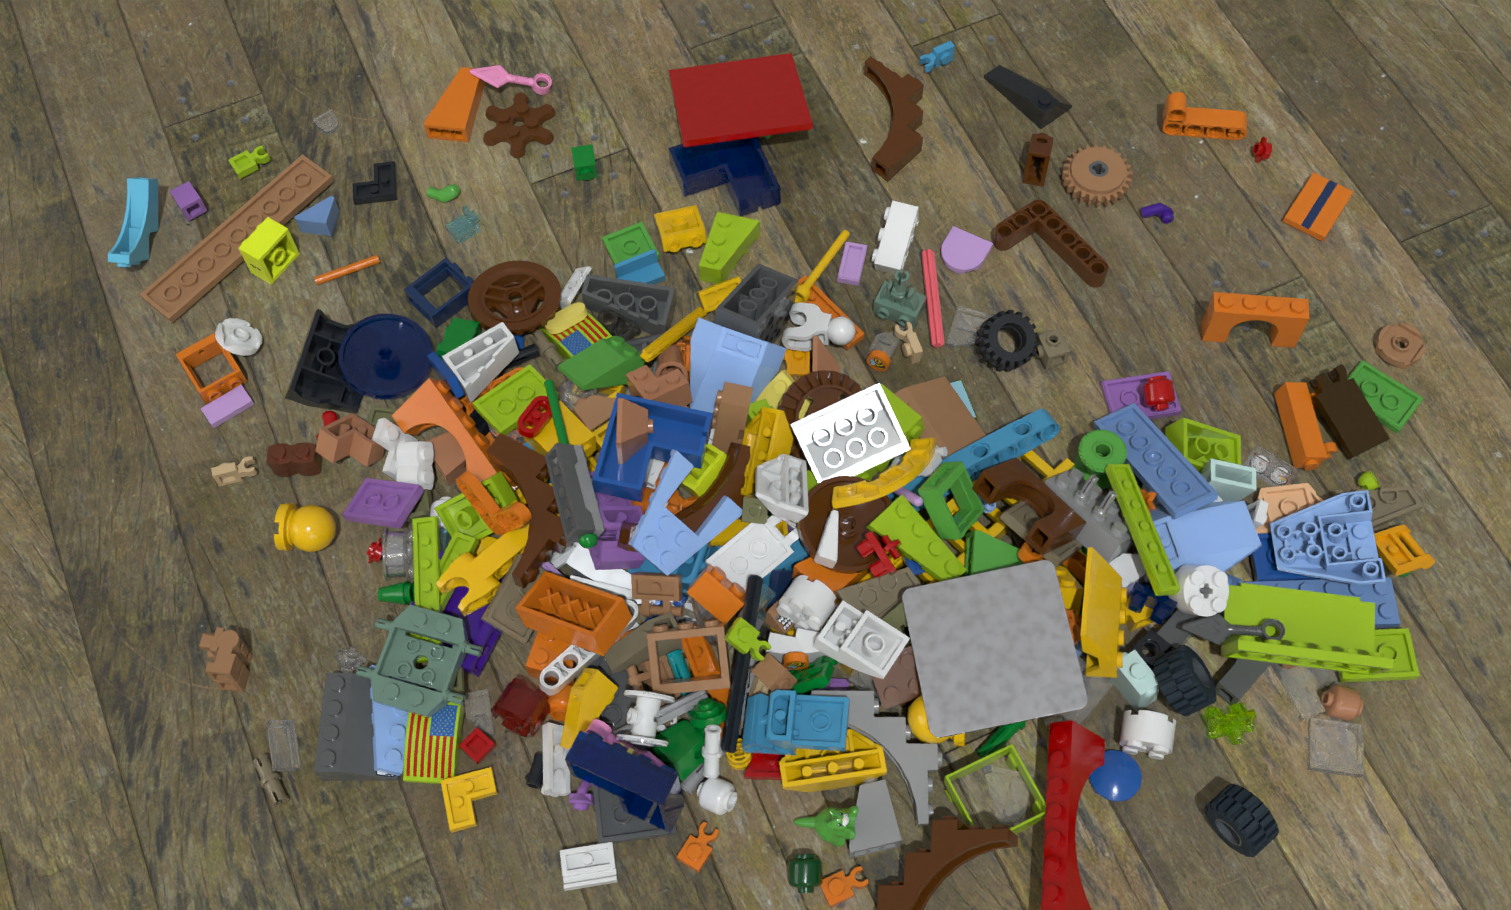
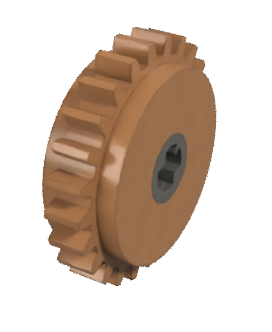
[1062,144,1133,207]

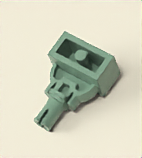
[873,270,927,329]

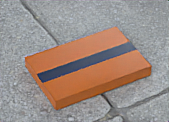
[1283,172,1353,242]

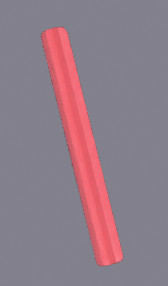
[921,249,944,348]

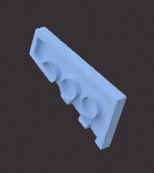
[369,665,415,776]

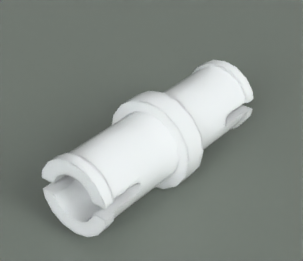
[702,725,723,778]

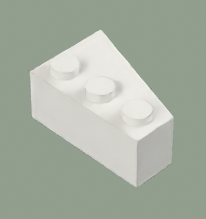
[442,322,519,403]

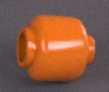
[545,683,573,722]

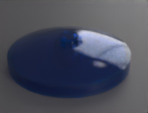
[339,314,432,399]

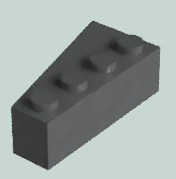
[581,274,677,335]

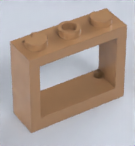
[647,619,732,694]

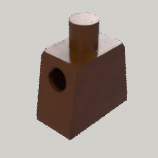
[1022,133,1054,187]

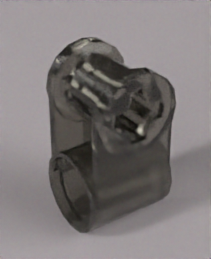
[597,309,641,341]

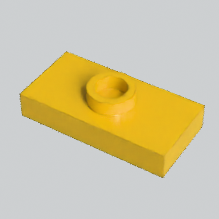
[697,276,741,313]

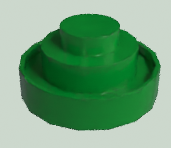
[689,698,727,730]

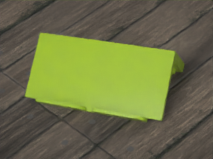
[1221,583,1393,675]

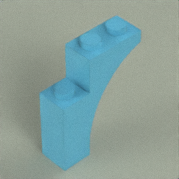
[108,177,159,267]

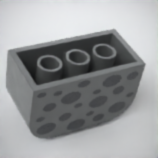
[714,263,799,343]

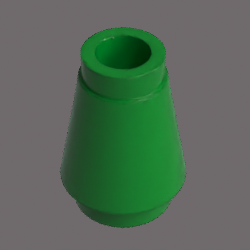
[378,581,415,605]

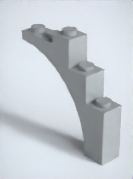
[810,690,942,826]

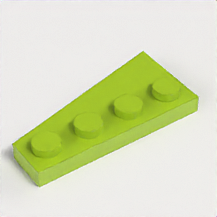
[866,494,967,582]

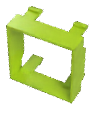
[944,744,1046,834]

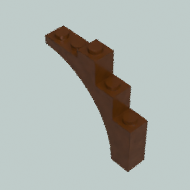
[864,56,924,182]
[486,433,572,589]
[617,442,750,552]
[877,816,1018,910]

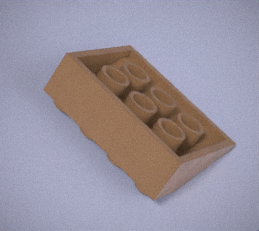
[894,376,986,459]

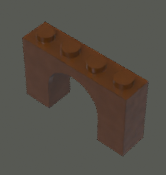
[972,457,1087,555]

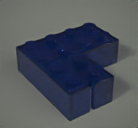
[668,137,781,217]
[565,730,684,834]

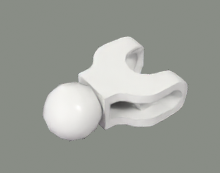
[781,303,856,351]

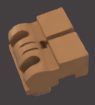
[199,627,252,692]

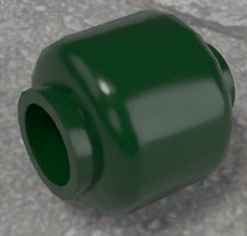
[787,854,823,893]

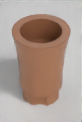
[655,345,688,379]

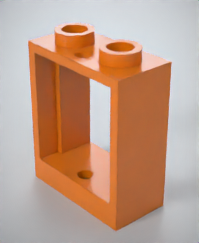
[175,333,248,405]

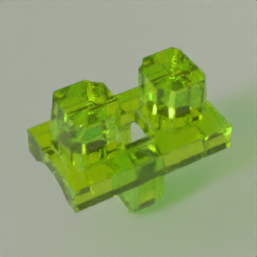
[1206,703,1257,745]

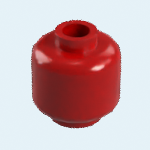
[1142,375,1176,412]

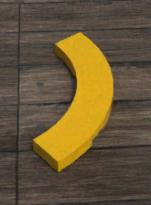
[832,437,936,509]

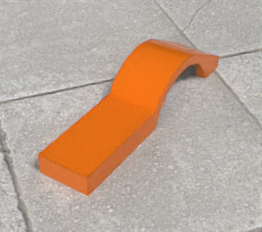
[682,623,741,738]

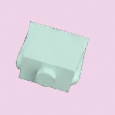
[1200,459,1257,501]
[1108,650,1160,713]

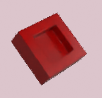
[458,727,496,765]

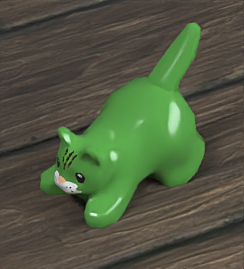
[794,806,859,847]

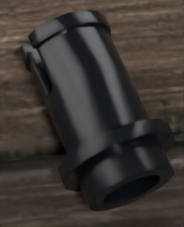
[525,754,543,789]

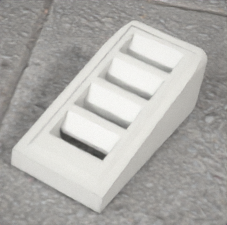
[814,510,839,568]

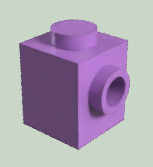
[169,181,207,221]

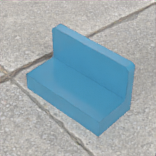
[614,249,666,285]

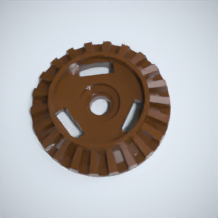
[468,261,562,335]
[778,370,863,465]

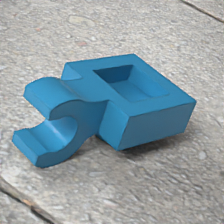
[919,41,955,72]

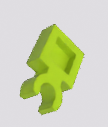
[228,146,271,179]
[723,617,771,661]

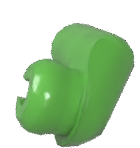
[427,184,460,203]

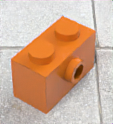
[686,563,746,624]

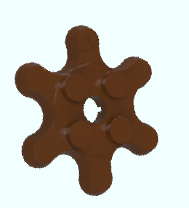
[483,92,555,158]

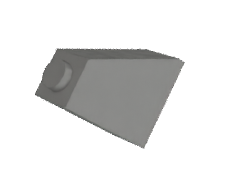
[848,778,902,859]

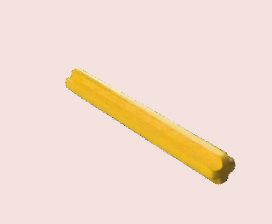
[640,307,707,362]

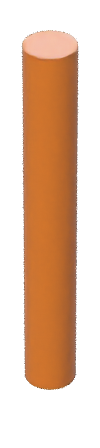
[314,255,381,285]

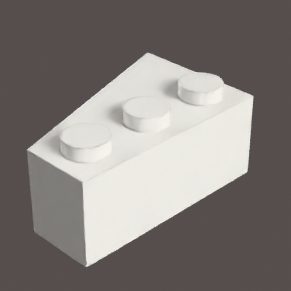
[872,201,919,274]

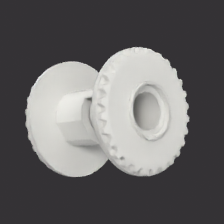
[617,690,675,747]

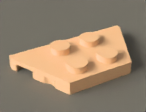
[1255,483,1324,534]

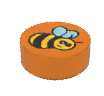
[867,350,891,372]
[783,652,809,670]

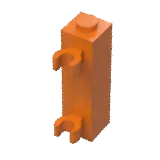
[1274,382,1338,470]

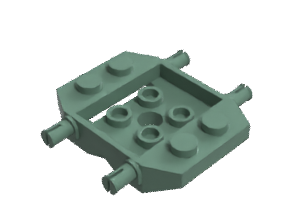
[356,605,483,718]

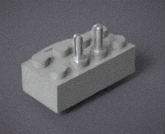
[1044,469,1135,564]

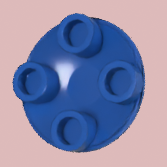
[1089,750,1142,801]

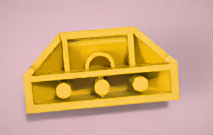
[741,407,793,495]
[779,729,887,793]

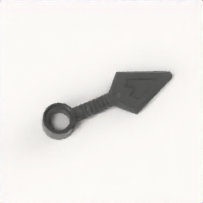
[1182,613,1285,645]

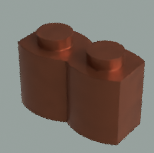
[266,442,323,477]

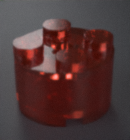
[491,678,551,738]

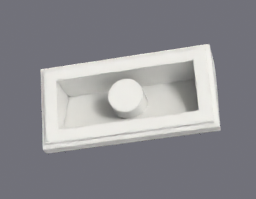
[560,266,592,309]

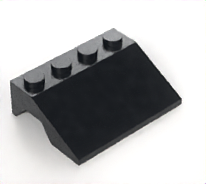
[285,309,383,414]

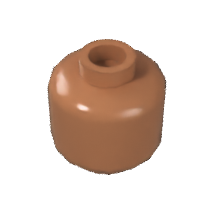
[1321,684,1364,721]

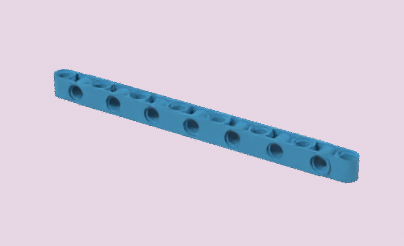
[745,409,1060,594]

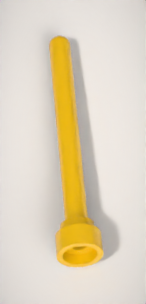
[795,230,850,303]

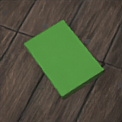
[1347,360,1424,434]

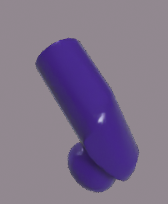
[1141,203,1174,224]

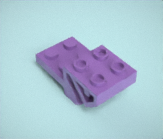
[589,472,645,570]

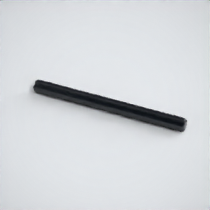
[721,575,763,753]

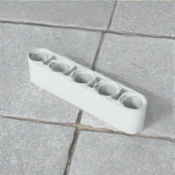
[539,600,639,696]

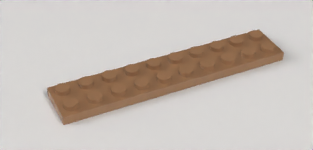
[140,154,334,323]

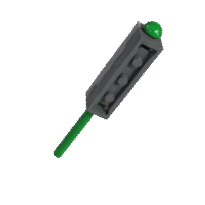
[544,379,604,549]

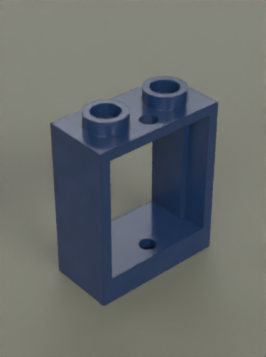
[404,258,474,328]

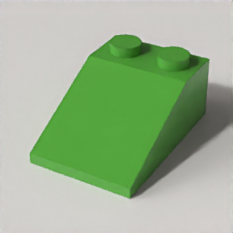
[558,336,645,390]

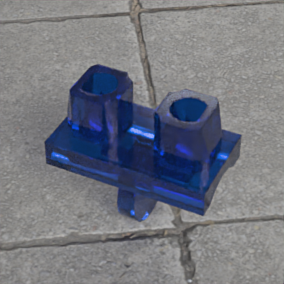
[1128,581,1178,625]

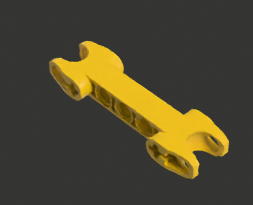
[436,483,560,616]

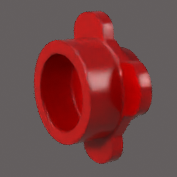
[1253,137,1272,163]
[366,538,387,564]

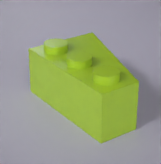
[699,212,760,284]

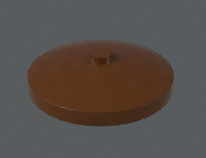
[798,476,892,574]

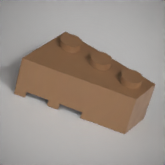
[712,382,753,455]

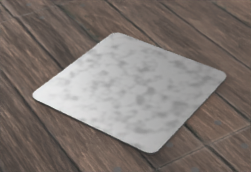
[902,560,1088,738]

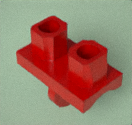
[856,531,902,579]

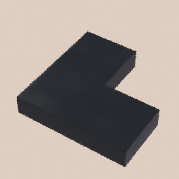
[353,161,398,205]

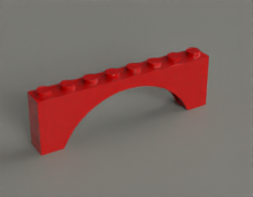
[1041,720,1105,910]

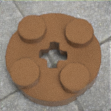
[1375,323,1426,369]

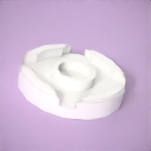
[215,318,262,356]

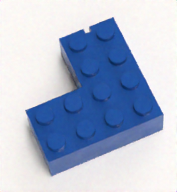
[592,393,713,502]

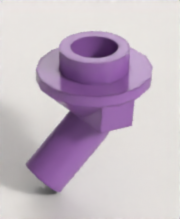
[568,776,594,811]

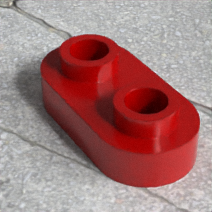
[517,396,552,438]

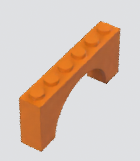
[392,378,517,491]

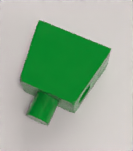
[652,720,705,781]

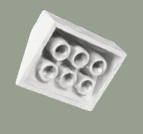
[790,383,911,484]

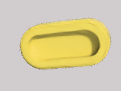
[545,302,588,334]

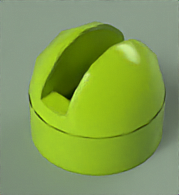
[1358,470,1380,490]

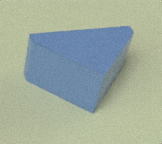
[294,196,339,236]

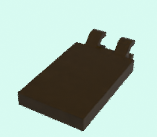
[1309,364,1390,460]

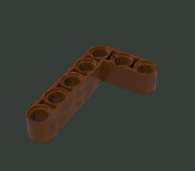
[993,200,1109,288]

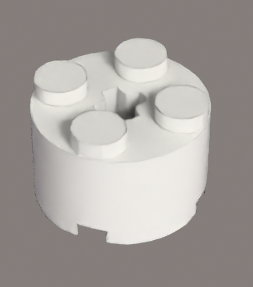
[1169,564,1229,617]
[776,575,837,632]
[1119,710,1176,760]

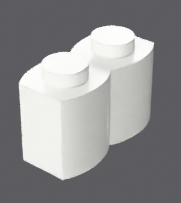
[396,441,434,490]

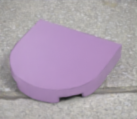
[941,226,993,274]

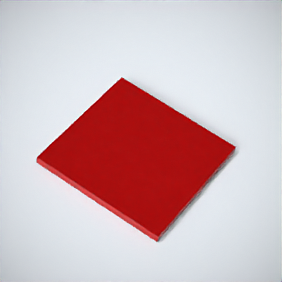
[669,53,813,147]

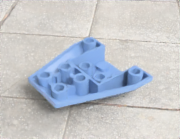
[689,317,787,417]
[1270,490,1386,585]
[1150,501,1262,574]

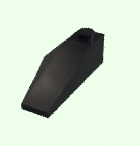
[984,65,1072,129]

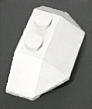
[755,454,809,523]

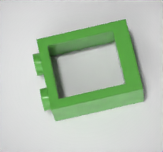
[918,461,985,540]

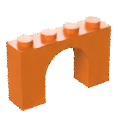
[1202,292,1310,348]

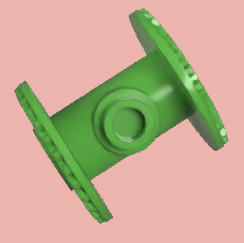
[1073,429,1127,490]

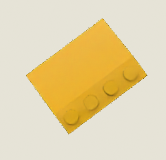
[1080,547,1128,678]

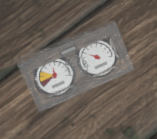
[1243,446,1299,487]

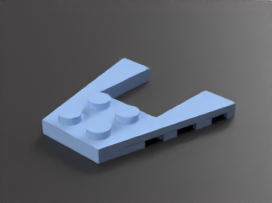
[629,450,742,576]

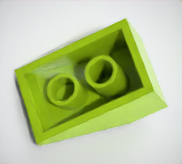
[1165,417,1242,473]

